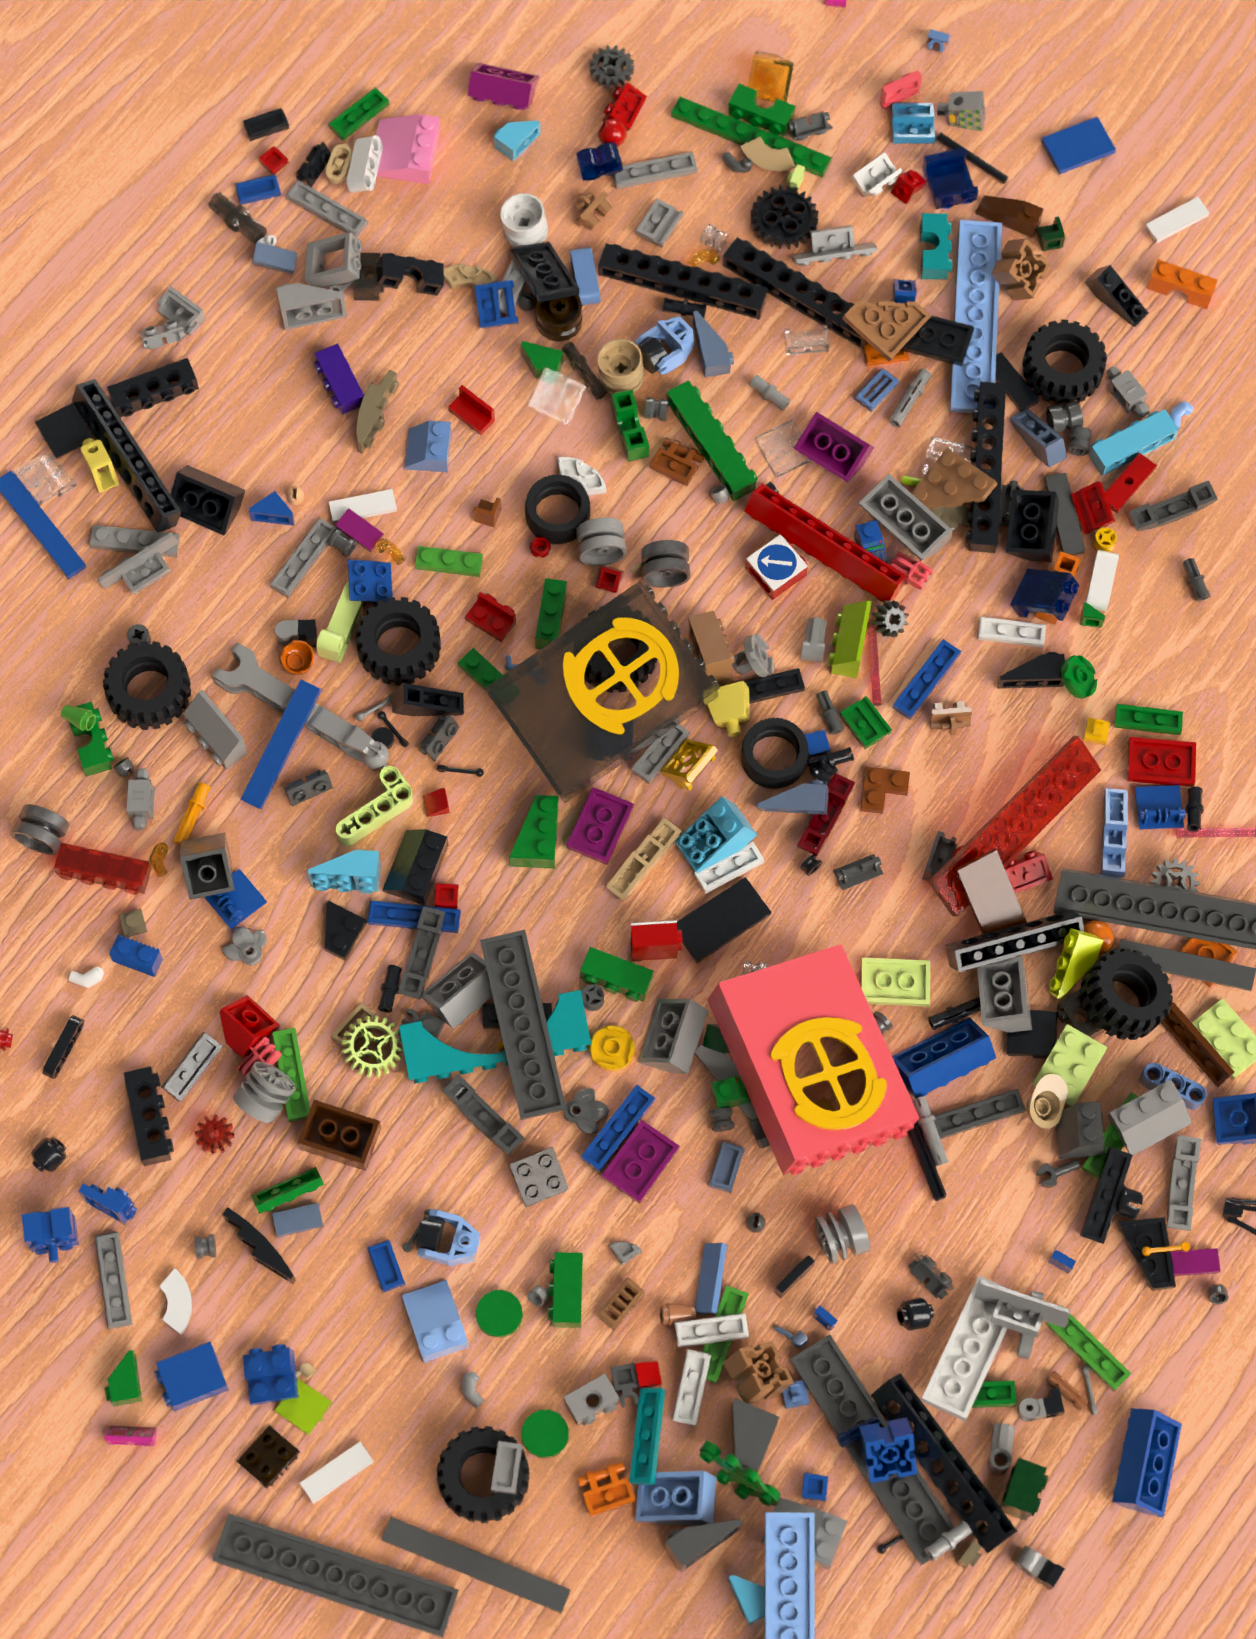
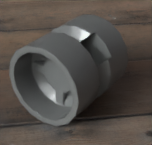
[1046,401,1083,433]

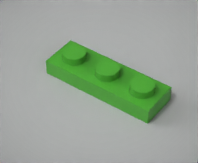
[415,546,483,577]

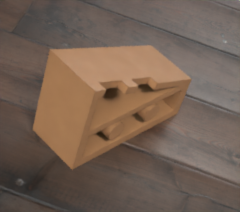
[688,611,735,690]

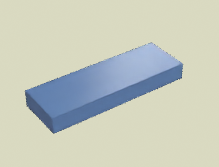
[695,1243,727,1315]

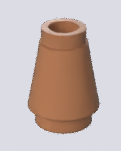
[660,1303,696,1327]

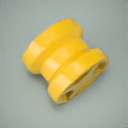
[1093,527,1117,552]

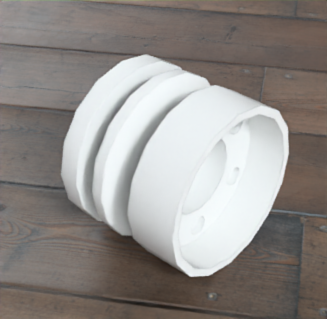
[500,194,548,248]

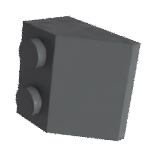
[1056,1101,1106,1159]

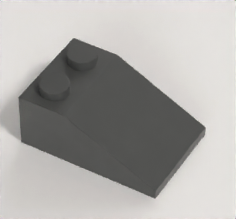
[664,1519,742,1572]

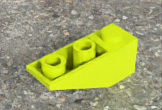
[1049,928,1103,999]

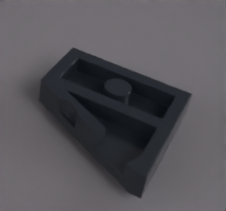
[325,901,367,961]

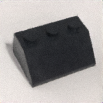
[171,465,245,536]
[1005,490,1059,562]
[382,829,449,906]

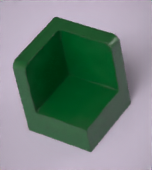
[1036,216,1065,252]
[703,1024,730,1054]

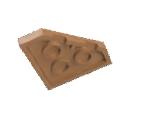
[842,301,931,362]
[911,447,998,511]

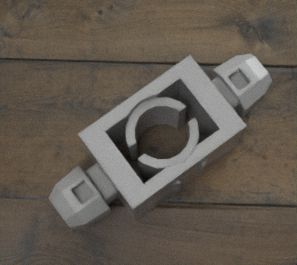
[1107,366,1149,418]
[126,768,155,831]

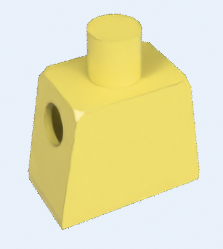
[80,438,120,493]
[703,681,750,737]

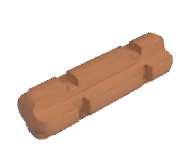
[1046,1371,1089,1411]

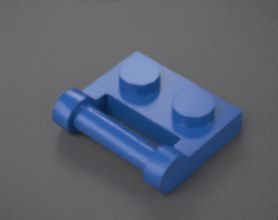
[475,280,519,329]

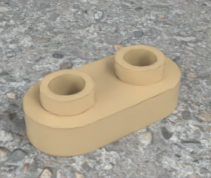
[325,144,353,184]

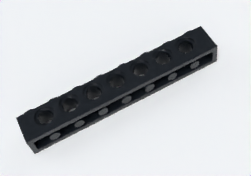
[723,237,868,350]
[598,243,768,320]
[72,379,181,533]
[966,381,1006,553]
[871,1373,1017,1554]

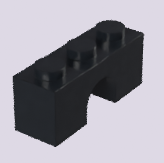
[376,253,444,296]

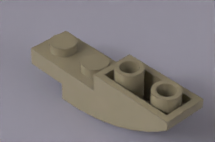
[357,369,399,454]

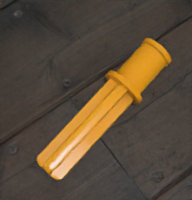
[173,782,211,846]

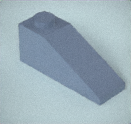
[692,311,734,377]
[1010,408,1067,468]
[757,780,829,815]

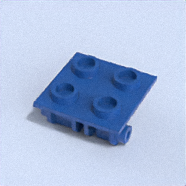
[348,560,393,607]
[1135,785,1185,830]
[204,869,267,930]

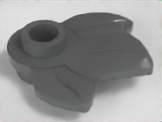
[563,1088,609,1134]

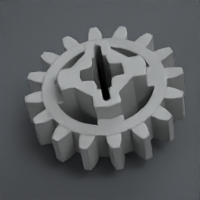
[1149,858,1200,892]

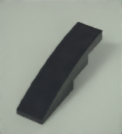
[223,1207,295,1284]

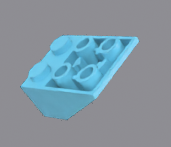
[675,796,758,873]
[308,850,381,894]

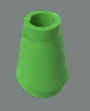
[61,705,96,731]

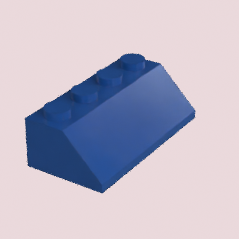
[892,1017,996,1099]
[1112,1408,1182,1518]

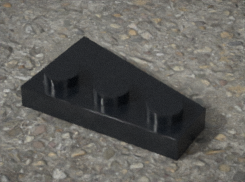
[1117,1217,1176,1291]

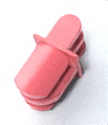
[889,551,933,590]
[236,1037,282,1078]

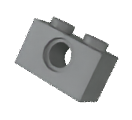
[563,1374,619,1426]

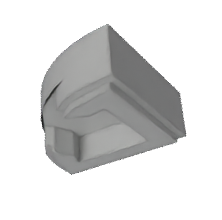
[609,1241,642,1266]

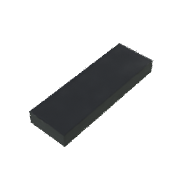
[995,352,1039,412]
[744,668,805,704]

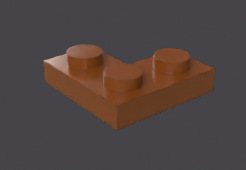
[861,767,910,814]

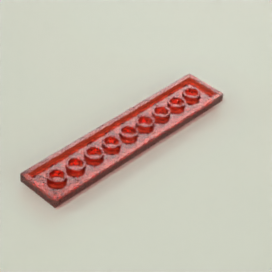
[928,736,1101,916]

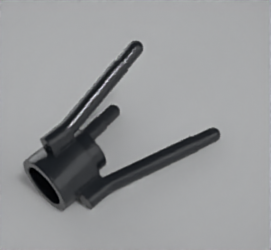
[1222,1197,1256,1235]

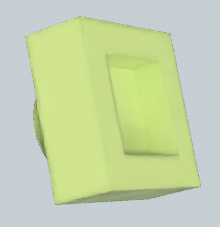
[787,164,805,191]

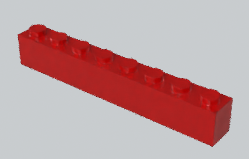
[744,483,907,602]

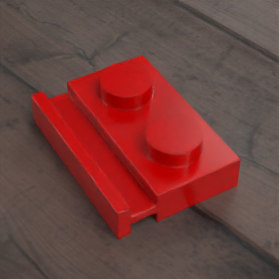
[1070,481,1115,534]

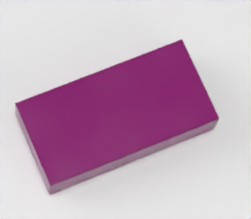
[336,508,384,552]
[1171,1248,1221,1276]

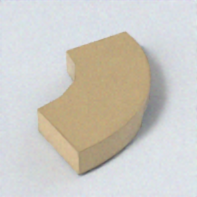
[741,137,795,171]
[444,264,498,290]

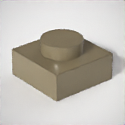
[119,909,147,938]
[958,1541,982,1569]

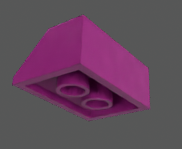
[467,63,539,110]
[793,412,875,482]

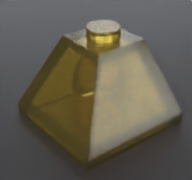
[748,50,794,102]

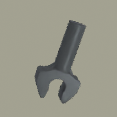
[1036,1159,1080,1188]

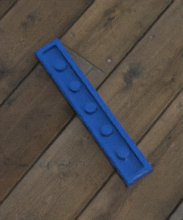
[0,470,86,580]
[241,680,322,810]

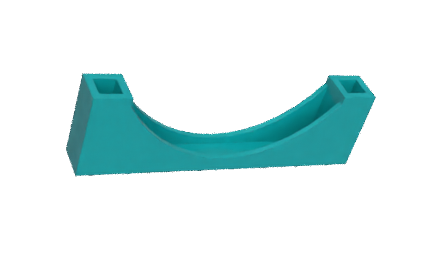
[399,990,591,1084]

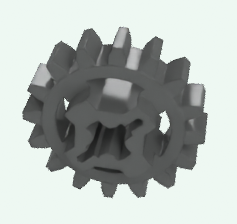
[590,45,634,89]

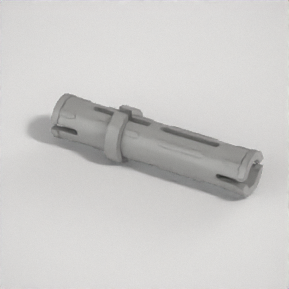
[889,368,932,428]
[912,1096,949,1166]

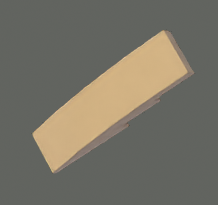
[606,817,683,901]

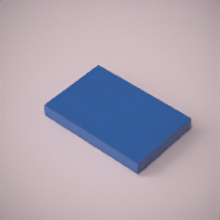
[1041,116,1116,175]

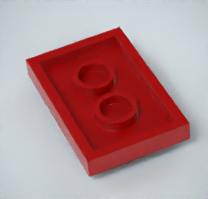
[1127,737,1196,787]

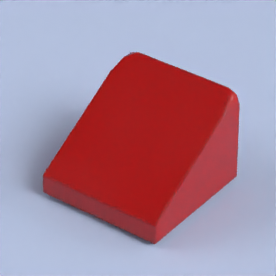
[596,565,624,593]
[424,788,450,817]
[635,1361,662,1390]

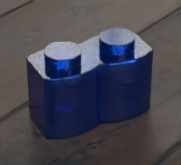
[576,142,623,181]

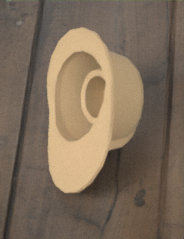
[1026,1074,1068,1129]

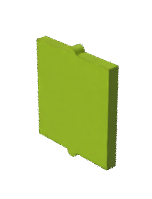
[275,1379,332,1435]

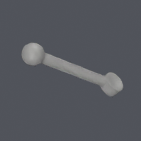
[356,694,392,721]
[1081,1365,1098,1415]

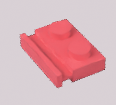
[880,70,922,110]

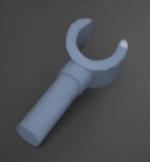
[775,1325,808,1348]

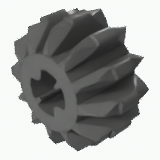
[871,600,909,637]

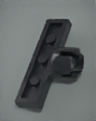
[1080,1147,1143,1244]

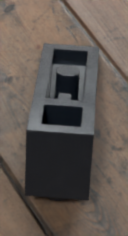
[997,652,1065,689]
[392,683,464,716]

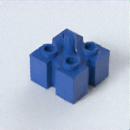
[22,1207,79,1263]
[859,1418,917,1483]

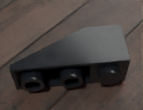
[1084,265,1149,327]

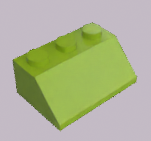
[828,601,872,679]

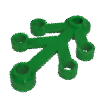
[699,1441,781,1506]

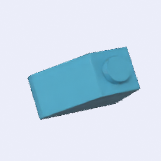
[494,121,540,161]
[728,1575,765,1625]

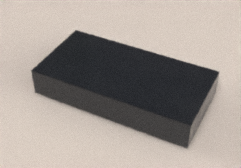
[243,108,290,141]
[775,1255,815,1298]

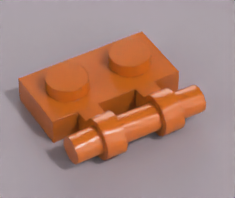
[577,1462,636,1517]

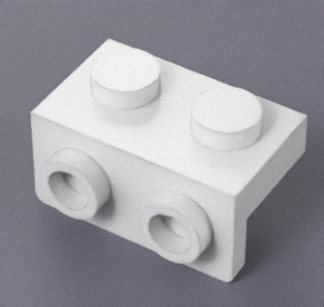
[850,152,903,197]

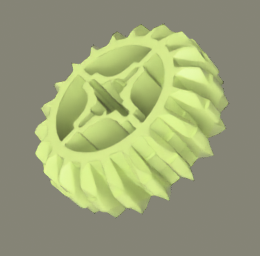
[341,1015,403,1078]

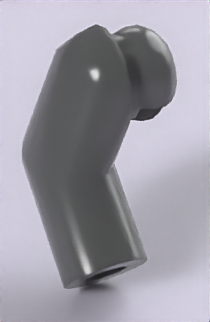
[722,152,753,173]

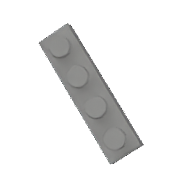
[90,525,180,558]

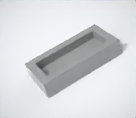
[491,1441,522,1494]

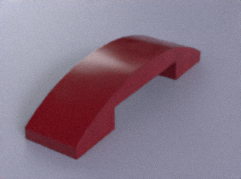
[797,773,855,856]

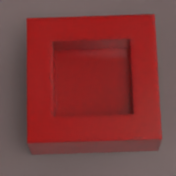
[258,146,289,175]
[435,883,459,909]

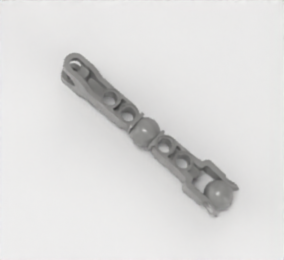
[211,643,389,769]

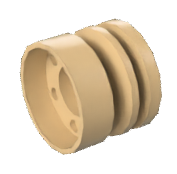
[597,339,644,394]

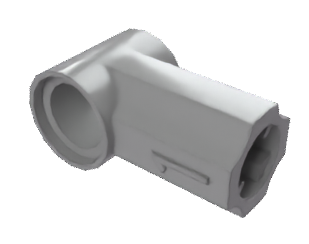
[800,617,827,663]
[988,1423,1015,1474]

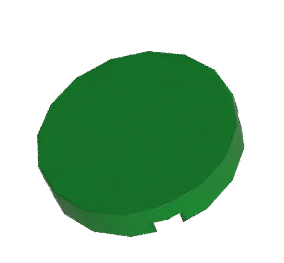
[1061,655,1097,699]
[476,1290,523,1338]
[521,1410,569,1458]

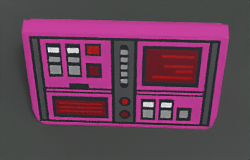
[104,1426,157,1446]

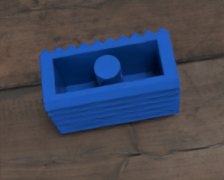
[109,935,163,977]

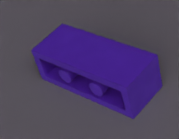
[313,343,364,415]

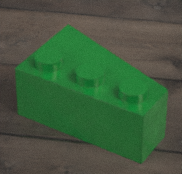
[509,795,559,869]

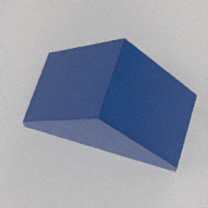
[893,279,917,303]
[249,491,295,526]

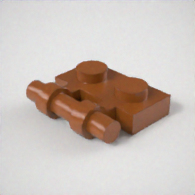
[649,438,705,486]

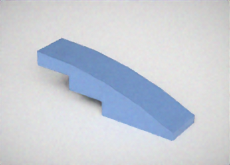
[1102,788,1128,877]

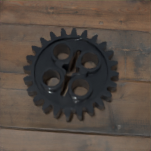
[750,185,819,250]

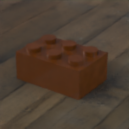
[298,1100,381,1171]

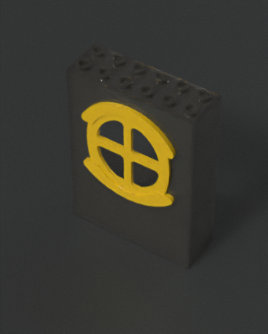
[485,580,720,804]

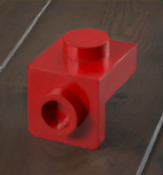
[891,169,927,204]

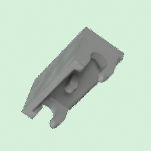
[157,286,205,336]

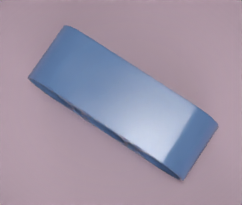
[570,247,601,306]
[1140,1063,1207,1110]

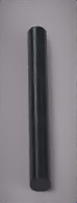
[936,132,1009,184]

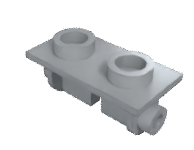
[139,319,186,350]

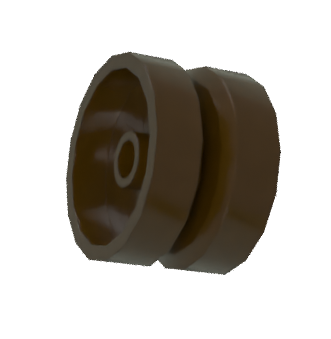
[535,295,582,342]

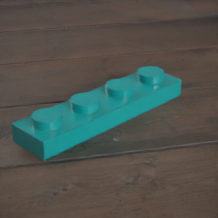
[629,1388,666,1485]

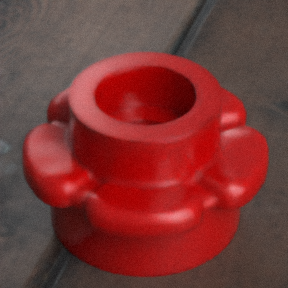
[530,537,551,558]
[0,1029,13,1051]

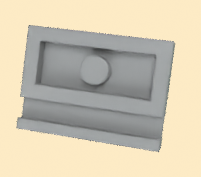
[636,199,683,248]

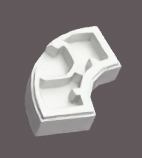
[557,457,607,496]
[159,1268,192,1335]

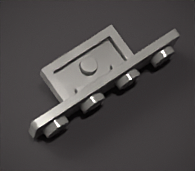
[792,225,878,266]
[97,533,179,595]
[975,1280,1070,1338]

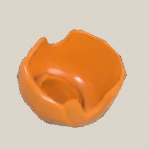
[280,640,315,675]
[1084,920,1114,954]

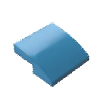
[892,103,935,143]

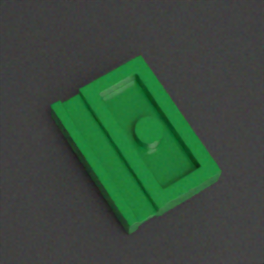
[839,696,892,749]

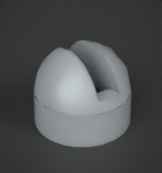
[710,485,729,503]
[528,1285,549,1307]

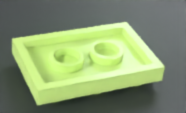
[861,958,930,1007]
[1192,998,1256,1080]
[1033,1024,1108,1106]

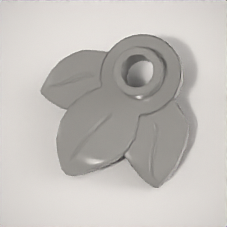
[222,927,267,966]

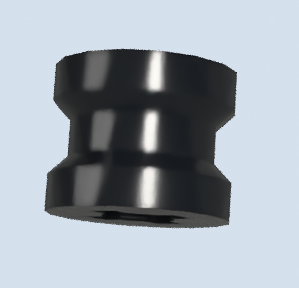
[810,757,838,785]

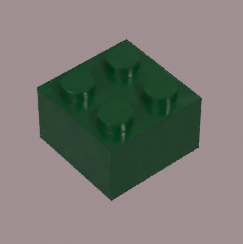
[1000,1458,1048,1521]

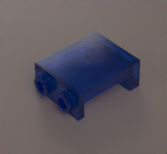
[922,147,979,209]
[1010,569,1079,621]

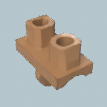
[574,191,612,230]
[930,701,972,735]

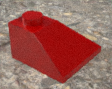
[219,995,280,1058]

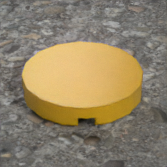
[590,1025,635,1071]

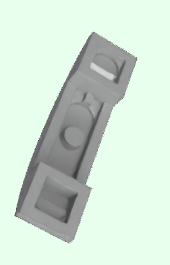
[1167,1135,1201,1231]

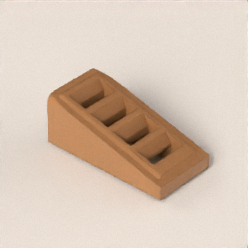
[596,1277,645,1330]

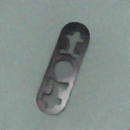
[43,1015,84,1079]

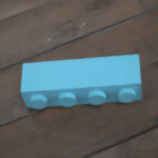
[1089,409,1179,476]

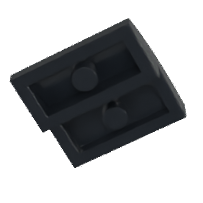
[35,403,94,459]
[1007,1010,1058,1058]

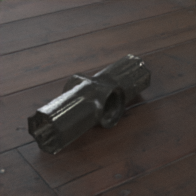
[208,192,267,244]

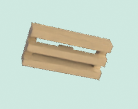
[331,1002,379,1048]

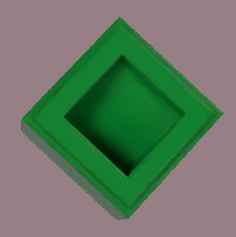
[1080,602,1105,628]

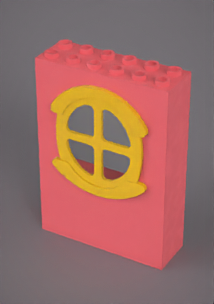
[707,944,919,1175]

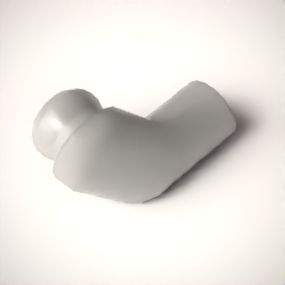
[462,1371,485,1409]

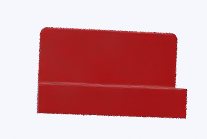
[448,385,495,435]

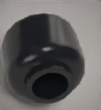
[31,1137,66,1172]
[897,1298,934,1331]

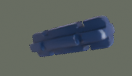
[836,1416,882,1447]

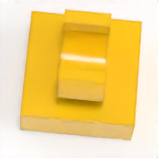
[1083,717,1110,745]

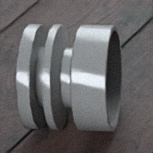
[233,1062,296,1123]
[815,1204,870,1264]

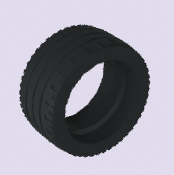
[525,474,590,545]
[741,717,809,789]

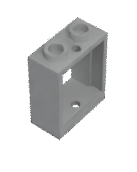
[305,232,362,288]

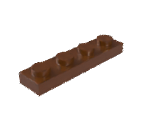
[1161,1002,1234,1087]

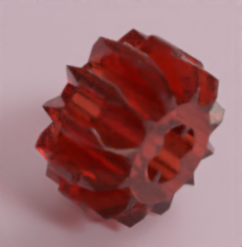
[194,1114,235,1155]

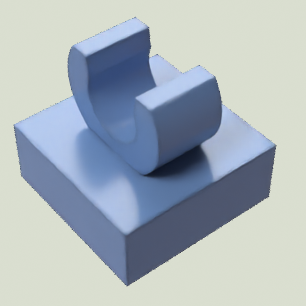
[928,29,951,52]
[782,1380,809,1409]

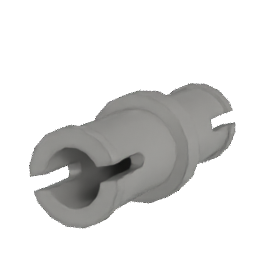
[749,374,791,411]
[924,1521,972,1562]

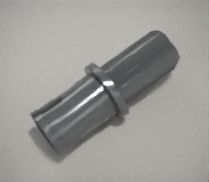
[1183,558,1211,602]
[816,691,844,735]

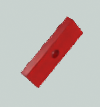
[1105,453,1157,513]

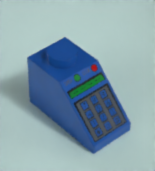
[854,520,888,564]

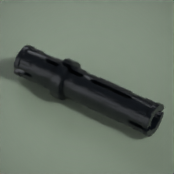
[928,997,981,1030]

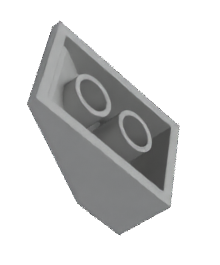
[276,283,347,330]
[761,1497,848,1570]

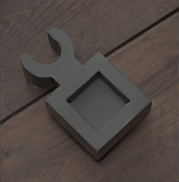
[401,1009,445,1039]
[611,1363,639,1408]

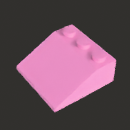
[376,114,441,184]

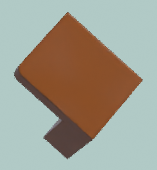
[473,497,501,527]

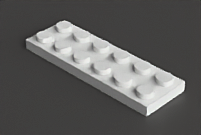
[921,1276,1008,1421]

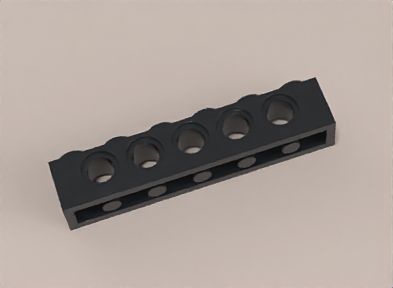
[945,910,1084,972]

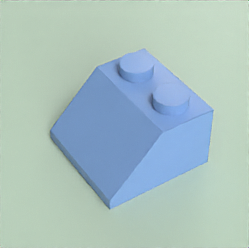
[405,421,452,472]

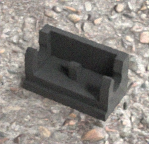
[922,831,957,886]

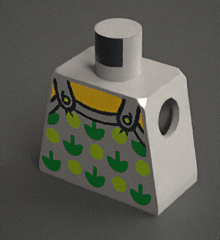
[937,91,986,131]

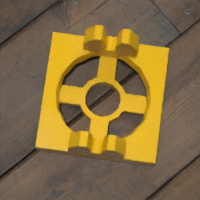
[660,739,717,791]

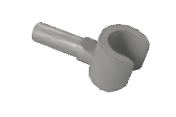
[329,280,355,292]

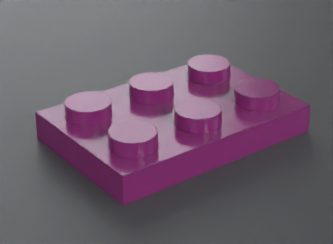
[566,787,634,865]
[601,1120,680,1204]

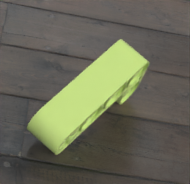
[317,580,366,663]
[336,766,413,846]

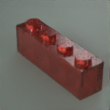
[54,843,152,895]

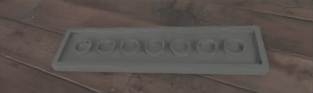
[480,930,567,1120]

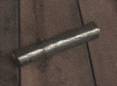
[561,342,607,400]

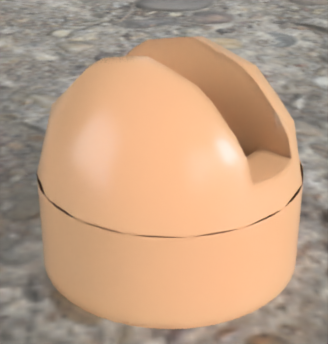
[287,486,304,505]

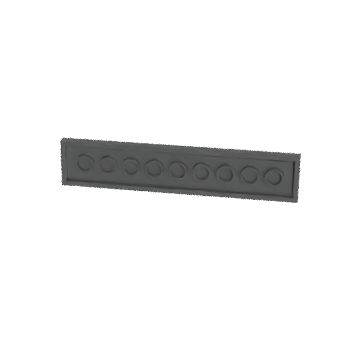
[1053,868,1256,950]
[790,1334,954,1566]
[212,1514,459,1638]

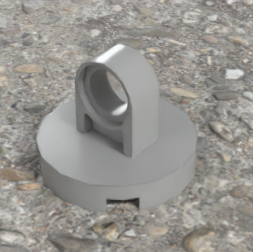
[732,634,774,678]

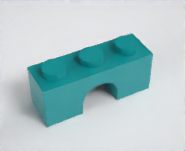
[920,213,952,280]

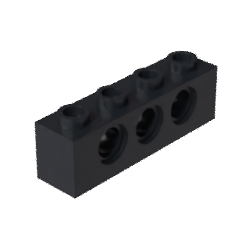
[107,358,199,417]
[124,1066,174,1166]

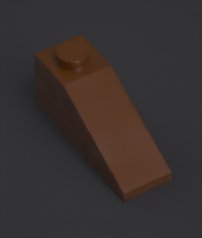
[975,195,1044,238]

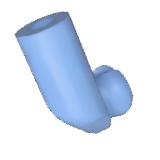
[1170,401,1193,429]

